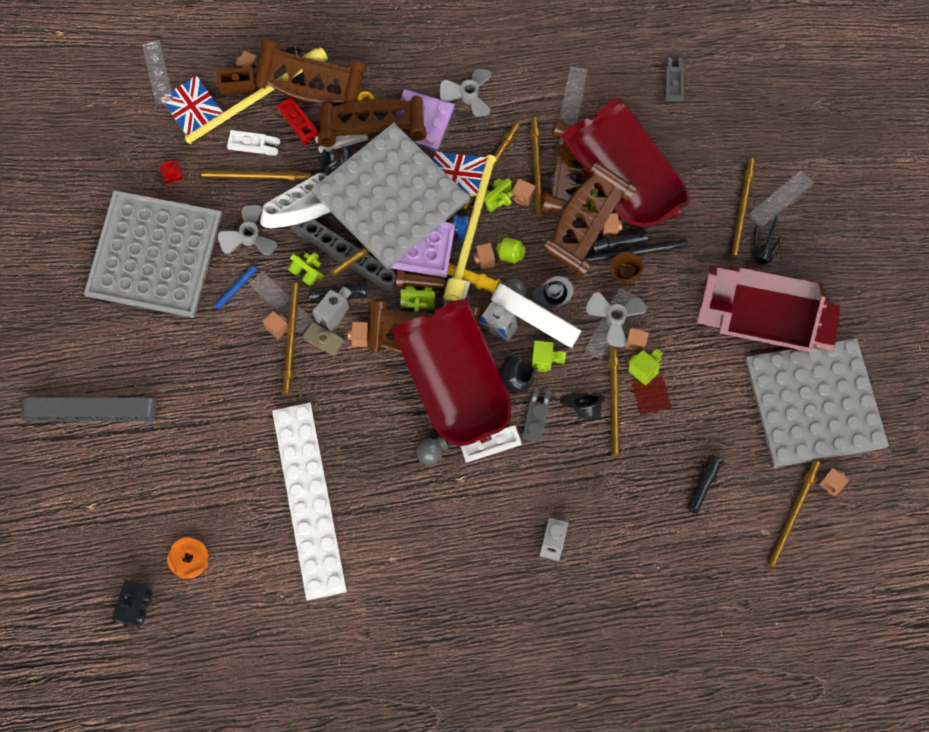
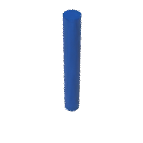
[214,265,257,310]

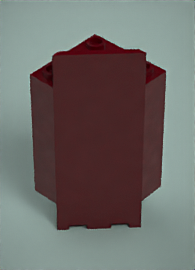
[697,265,840,352]

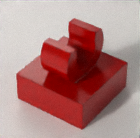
[159,161,183,184]

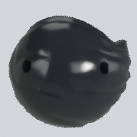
[320,146,353,176]
[500,356,538,393]

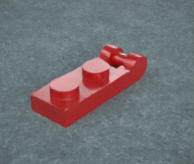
[276,97,319,145]

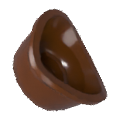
[610,252,644,284]

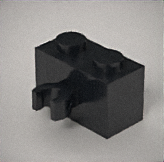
[112,580,153,628]

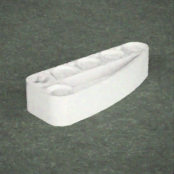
[260,173,331,228]
[491,283,582,348]

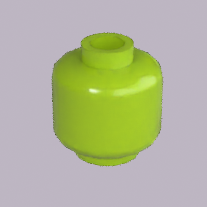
[496,238,525,264]

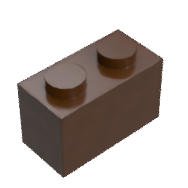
[217,67,257,95]

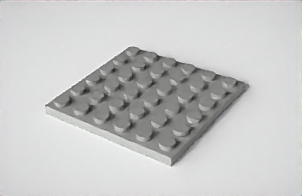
[312,123,470,269]
[84,191,222,318]
[745,338,889,468]

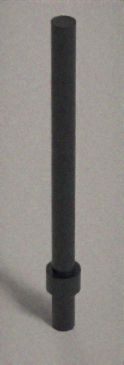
[585,239,688,262]

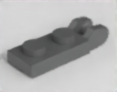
[665,56,684,102]
[522,387,551,443]

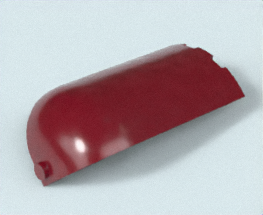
[561,98,689,227]
[392,298,511,446]

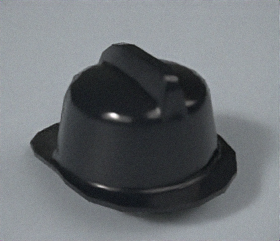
[531,276,574,312]
[560,393,605,419]

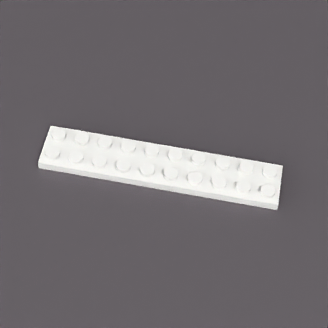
[272,403,347,601]

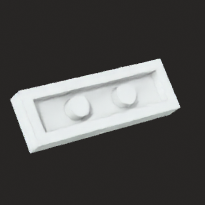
[460,425,521,463]

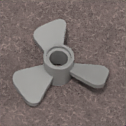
[440,68,491,117]
[218,205,277,256]
[586,293,647,348]

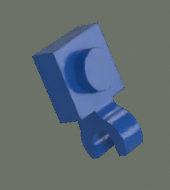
[453,215,468,242]

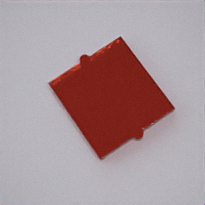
[632,376,671,415]

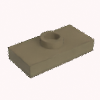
[302,322,345,357]

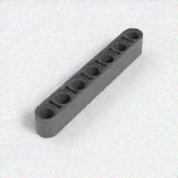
[290,219,396,291]
[20,398,157,422]

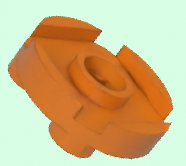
[167,537,209,579]

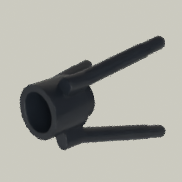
[752,217,783,264]

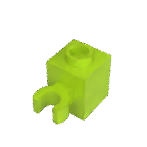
[532,341,566,372]
[628,349,663,385]

